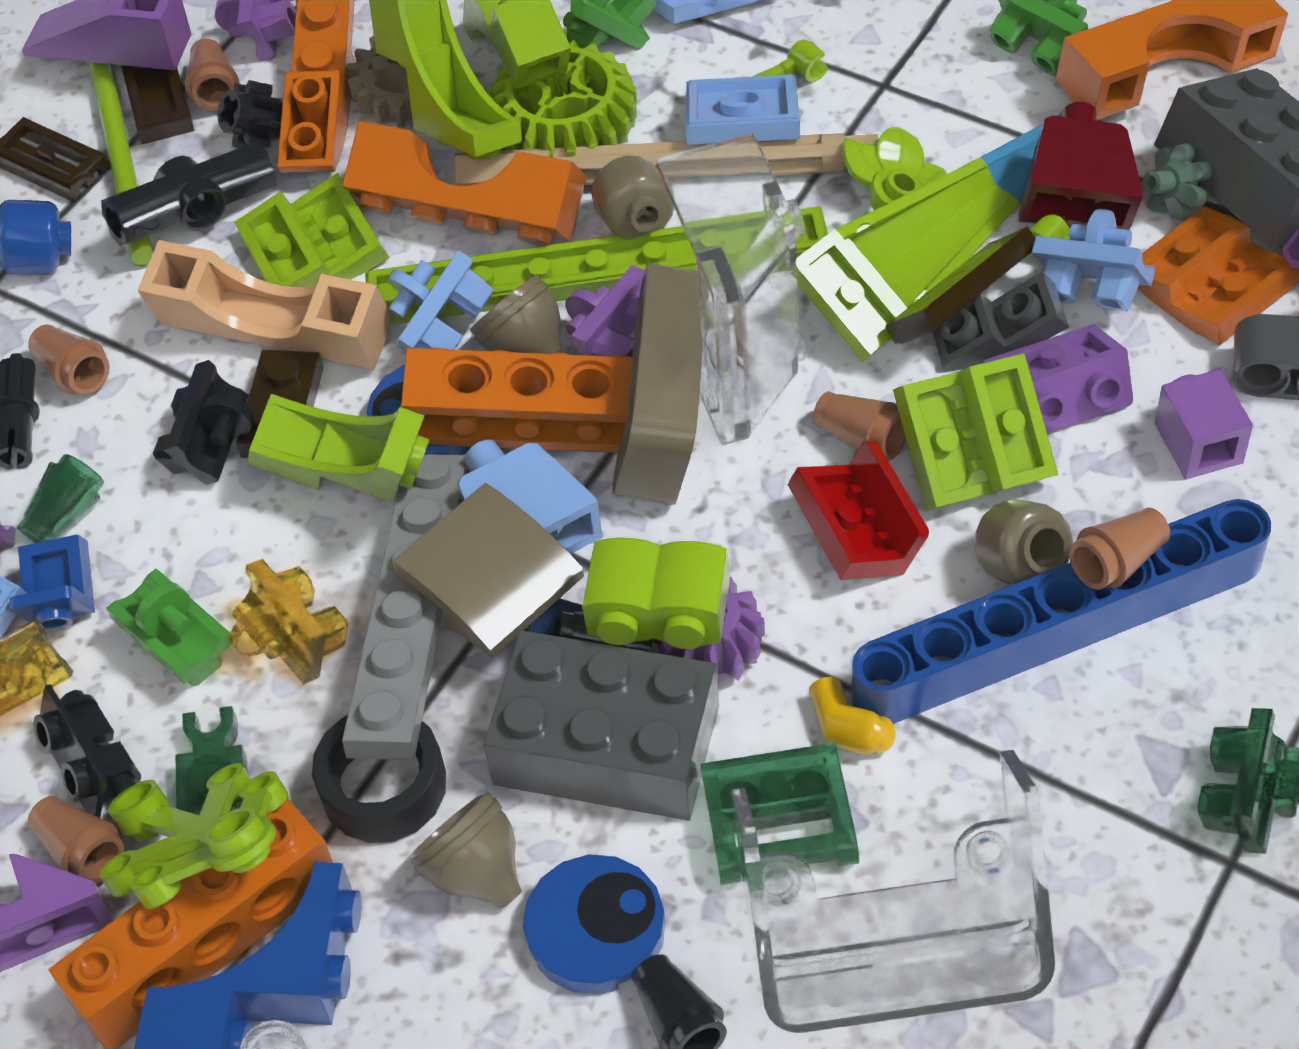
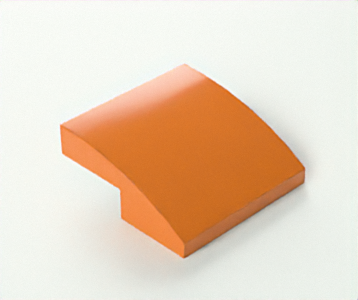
[1138,206,1299,345]

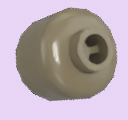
[591,155,675,239]
[974,499,1073,584]

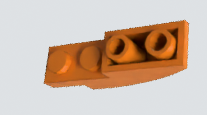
[277,0,355,173]

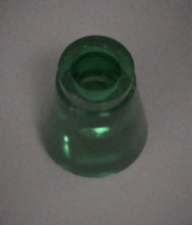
[17,454,104,543]

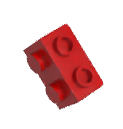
[787,441,929,580]

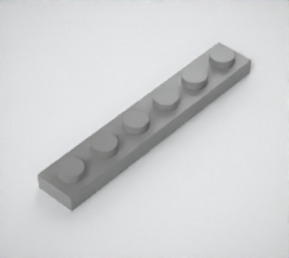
[342,454,470,760]

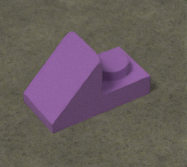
[0,853,115,972]

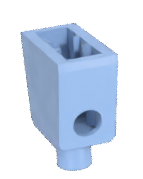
[457,439,603,554]

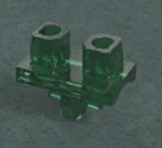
[1197,708,1299,854]

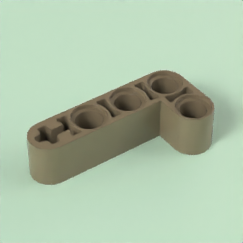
[612,262,708,505]

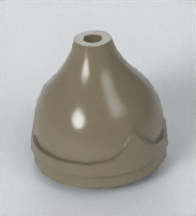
[469,274,563,354]
[409,790,522,909]

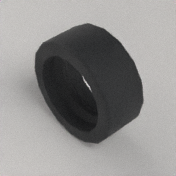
[312,715,446,843]

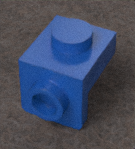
[10,534,95,629]

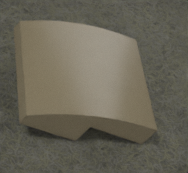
[392,482,584,658]

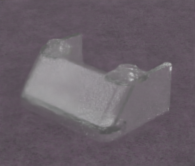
[656,133,806,446]
[731,750,1055,1033]

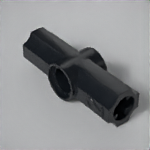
[101,141,276,246]

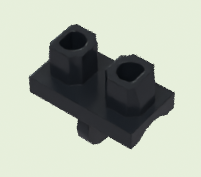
[153,360,254,485]

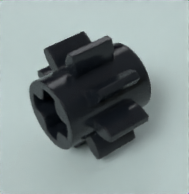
[217,80,283,148]

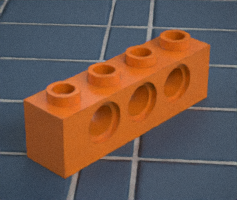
[401,347,632,453]
[48,798,333,1049]

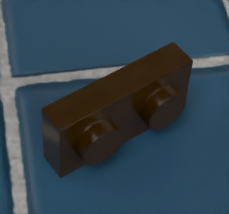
[236,350,324,458]

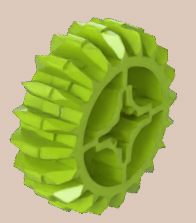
[489,39,637,157]

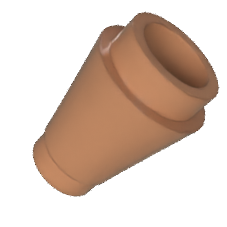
[185,38,240,111]
[28,324,110,395]
[813,391,906,460]
[1069,507,1170,590]
[28,796,124,884]

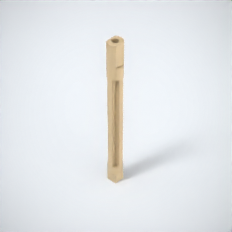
[454,133,878,186]

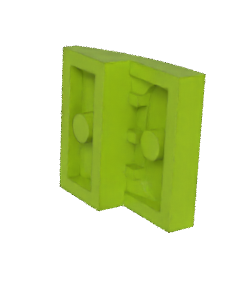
[234,173,390,287]
[893,353,1059,511]

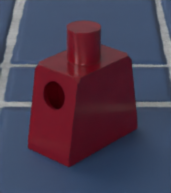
[1018,102,1143,230]

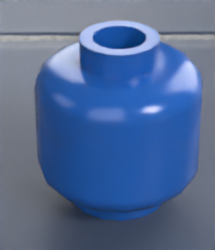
[0,200,71,275]

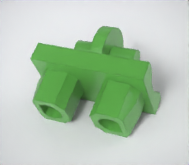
[563,0,657,50]
[989,0,1089,77]
[106,568,234,686]

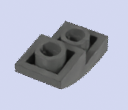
[932,272,1069,372]

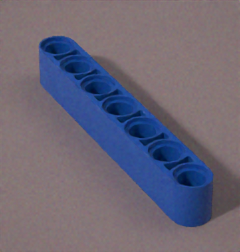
[851,499,1271,724]

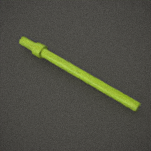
[89,62,153,265]

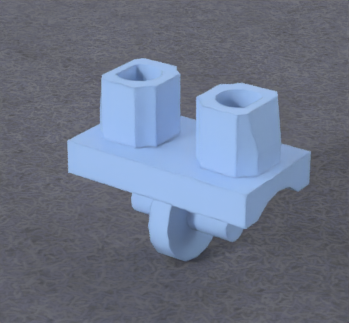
[1032,209,1156,312]
[387,250,494,354]

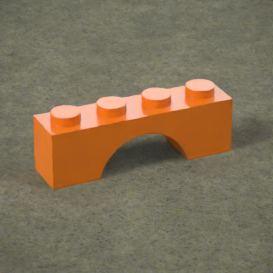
[1055,0,1289,120]
[342,121,587,246]

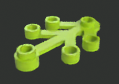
[99,763,288,909]

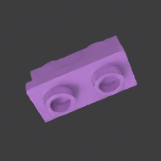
[983,324,1133,433]

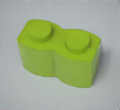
[582,537,730,649]

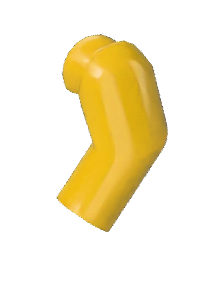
[809,677,896,755]

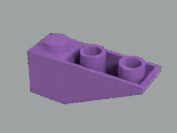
[22,0,192,70]

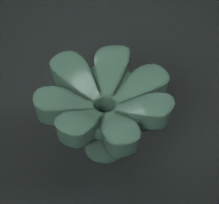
[1142,143,1212,221]

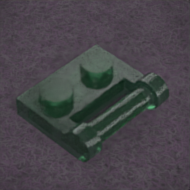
[700,742,859,886]

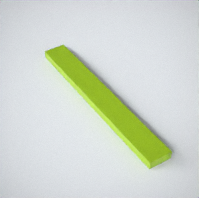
[365,206,828,325]

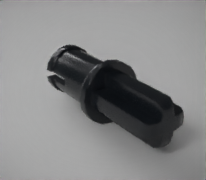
[0,353,40,469]

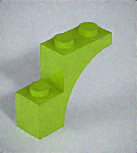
[369,0,522,159]
[463,0,571,89]
[248,394,430,503]

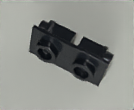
[33,684,141,818]

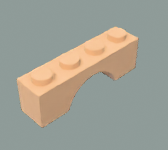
[137,240,394,370]

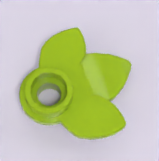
[841,127,947,210]

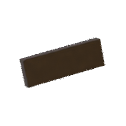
[884,226,1035,344]

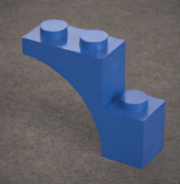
[134,862,362,1049]

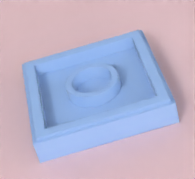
[686,74,800,145]

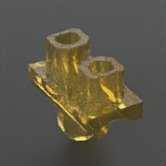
[230,559,348,684]
[0,618,73,716]

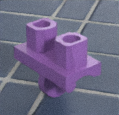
[214,0,296,62]
[565,265,644,357]

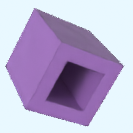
[1154,369,1253,480]

